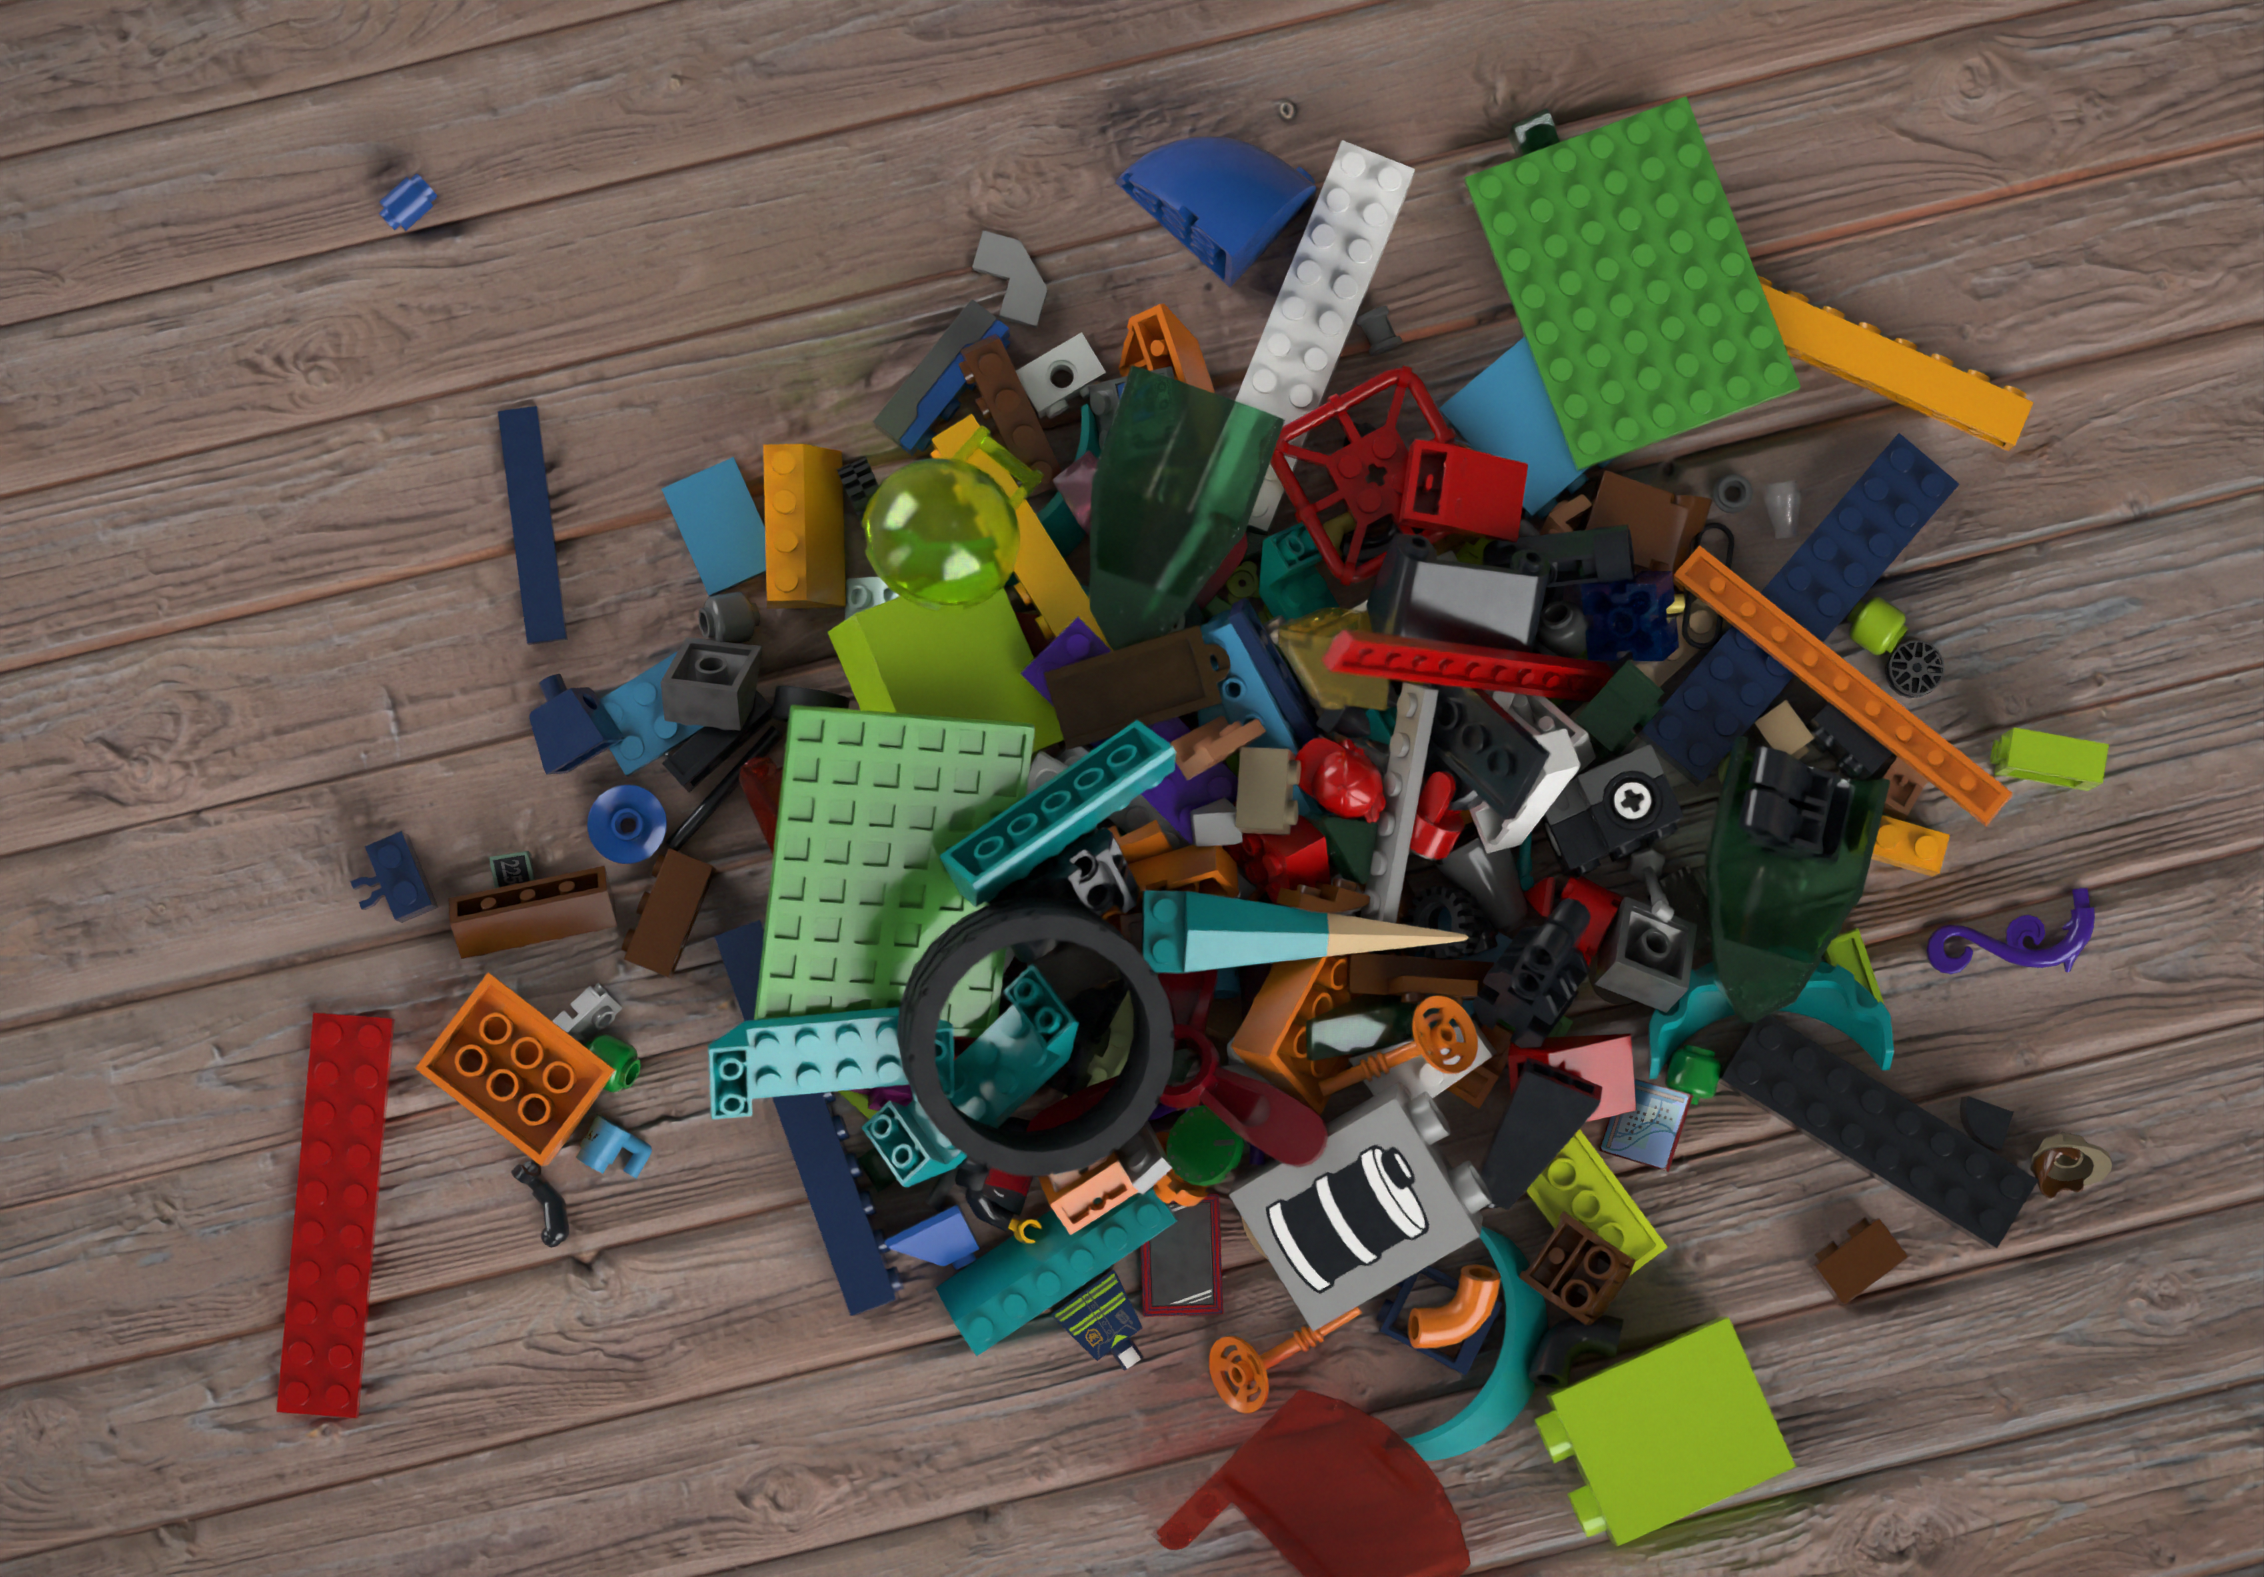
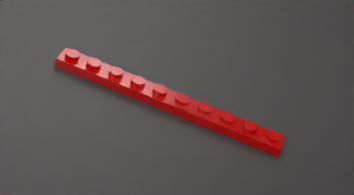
[1322,629,1614,702]

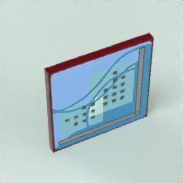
[1599,1078,1693,1172]

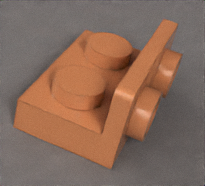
[1170,716,1266,780]

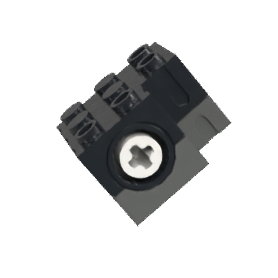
[1539,744,1685,878]

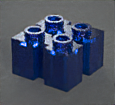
[1581,571,1679,661]

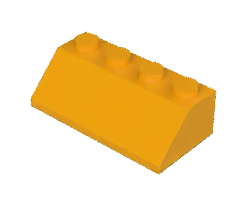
[763,444,846,609]

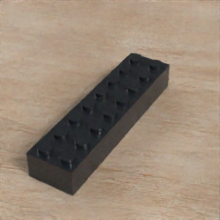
[1719,1010,2038,1249]

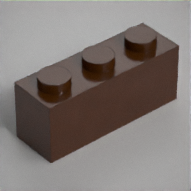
[621,849,716,979]

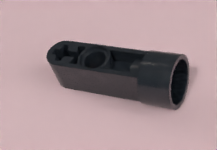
[1482,524,1635,588]

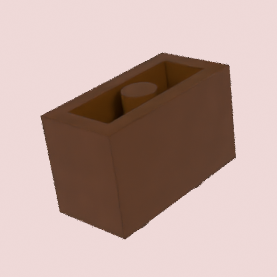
[1810,1217,1908,1305]

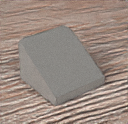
[1190,797,1243,847]

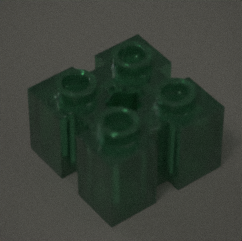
[1574,660,1664,759]

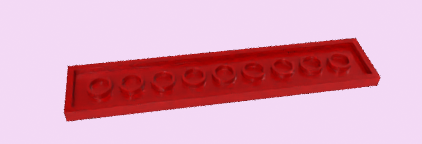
[276,1012,395,1418]

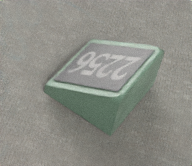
[489,851,535,888]

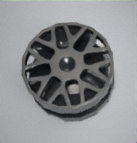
[1885,640,1945,698]

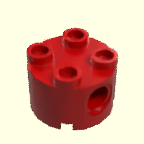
[1552,875,1624,966]

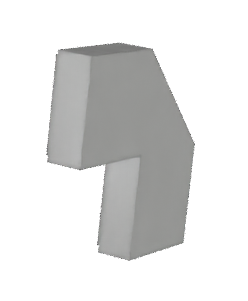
[972,230,1048,328]

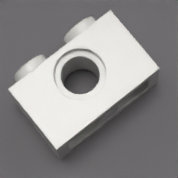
[1016,332,1106,419]

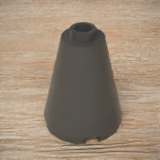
[1432,825,1529,933]

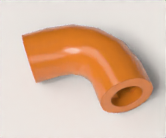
[1408,1264,1501,1348]

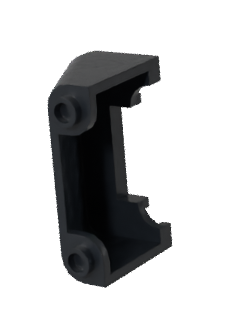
[1366,533,1550,653]

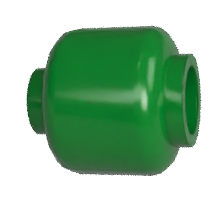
[584,1034,641,1093]
[1665,1044,1722,1105]

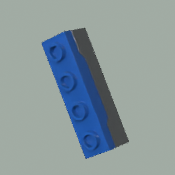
[873,299,1011,456]

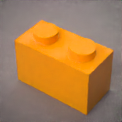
[1856,813,1950,877]

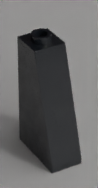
[1478,1057,1603,1210]

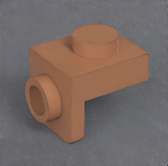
[1539,494,1592,535]
[1868,756,1929,821]

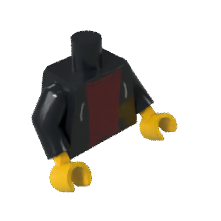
[955,1117,1042,1243]

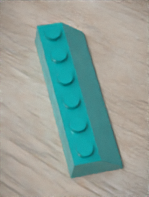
[939,720,1176,907]
[935,1186,1179,1357]

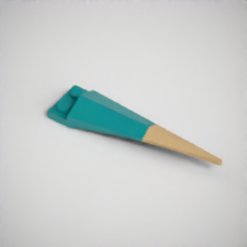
[1141,890,1469,973]

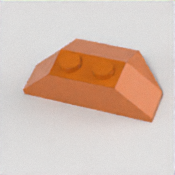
[1119,304,1222,466]

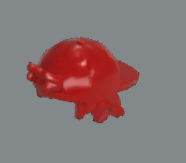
[1295,738,1386,823]

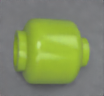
[1847,597,1909,656]

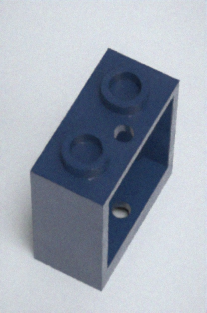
[1376,1266,1502,1375]

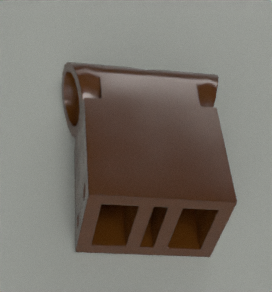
[1580,470,1713,594]

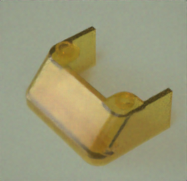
[1277,607,1424,710]

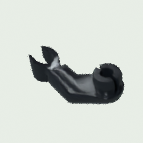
[511,1160,569,1247]

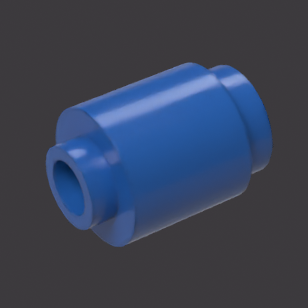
[379,173,438,231]

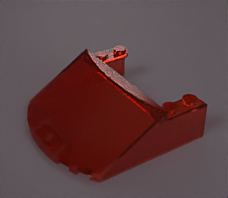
[1151,1389,1471,1577]

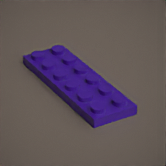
[1021,616,1238,844]

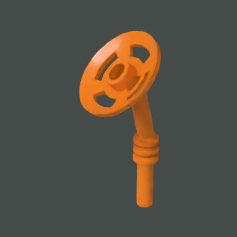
[1318,995,1478,1097]
[1209,1306,1362,1414]

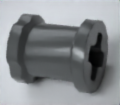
[1355,306,1403,357]

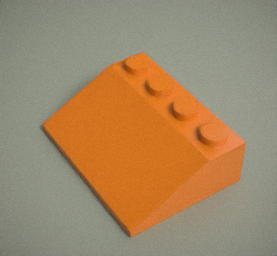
[1230,952,1384,1115]
[415,972,615,1166]

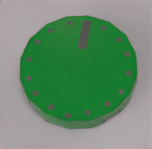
[1166,1105,1244,1187]

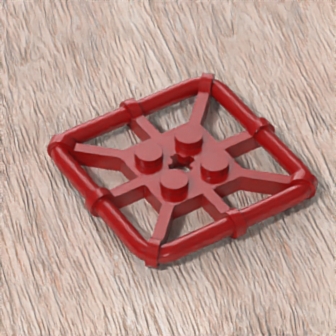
[1264,365,1458,586]

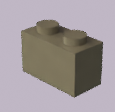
[1235,747,1301,835]

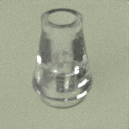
[1762,481,1802,539]

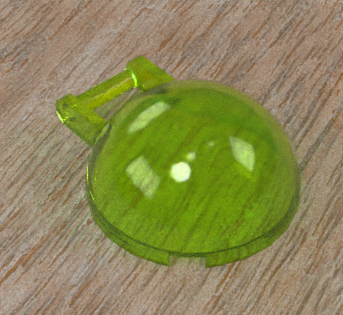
[862,425,1045,610]

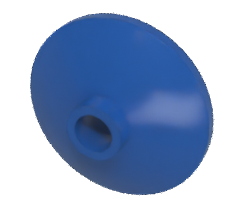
[587,785,667,864]

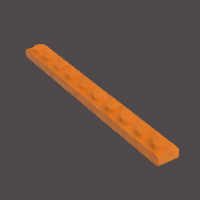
[1674,545,2012,826]

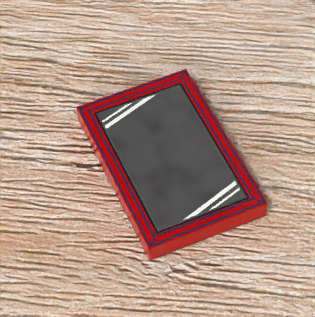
[1141,1194,1223,1317]

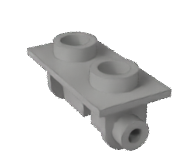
[553,983,622,1045]

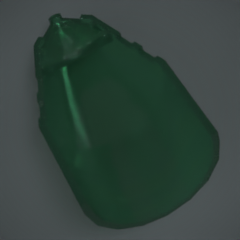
[1089,365,1285,650]
[1704,736,1891,1023]

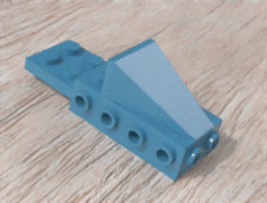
[1198,609,1344,844]

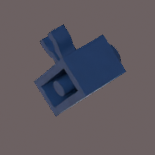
[350,831,439,923]

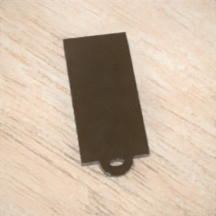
[1043,624,1230,750]

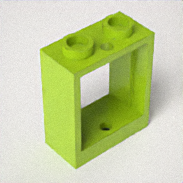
[1990,727,2109,791]

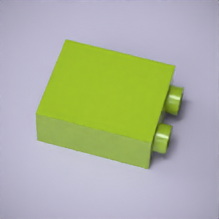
[828,561,1064,766]
[1534,1316,1796,1546]

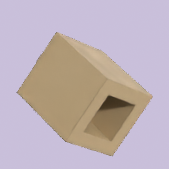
[1750,700,1814,760]

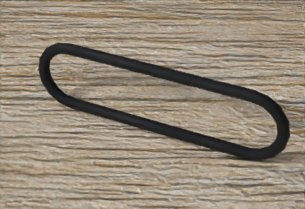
[1682,523,1734,649]

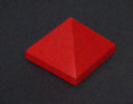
[1524,877,1557,920]

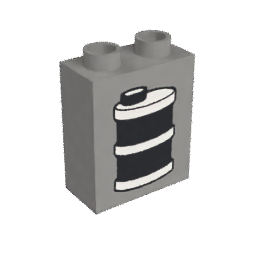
[1229,1081,1492,1331]

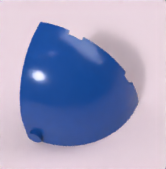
[1116,136,1316,288]

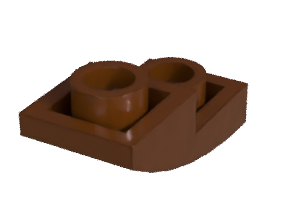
[1276,878,1371,913]

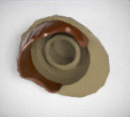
[2030,1132,2112,1198]

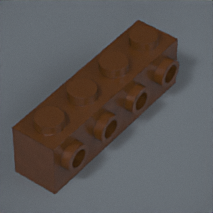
[958,334,1066,498]
[448,866,617,959]

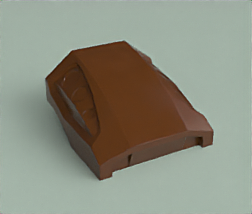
[1519,1211,1635,1326]

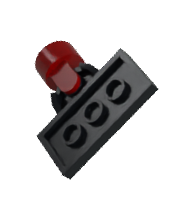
[1409,683,1551,860]

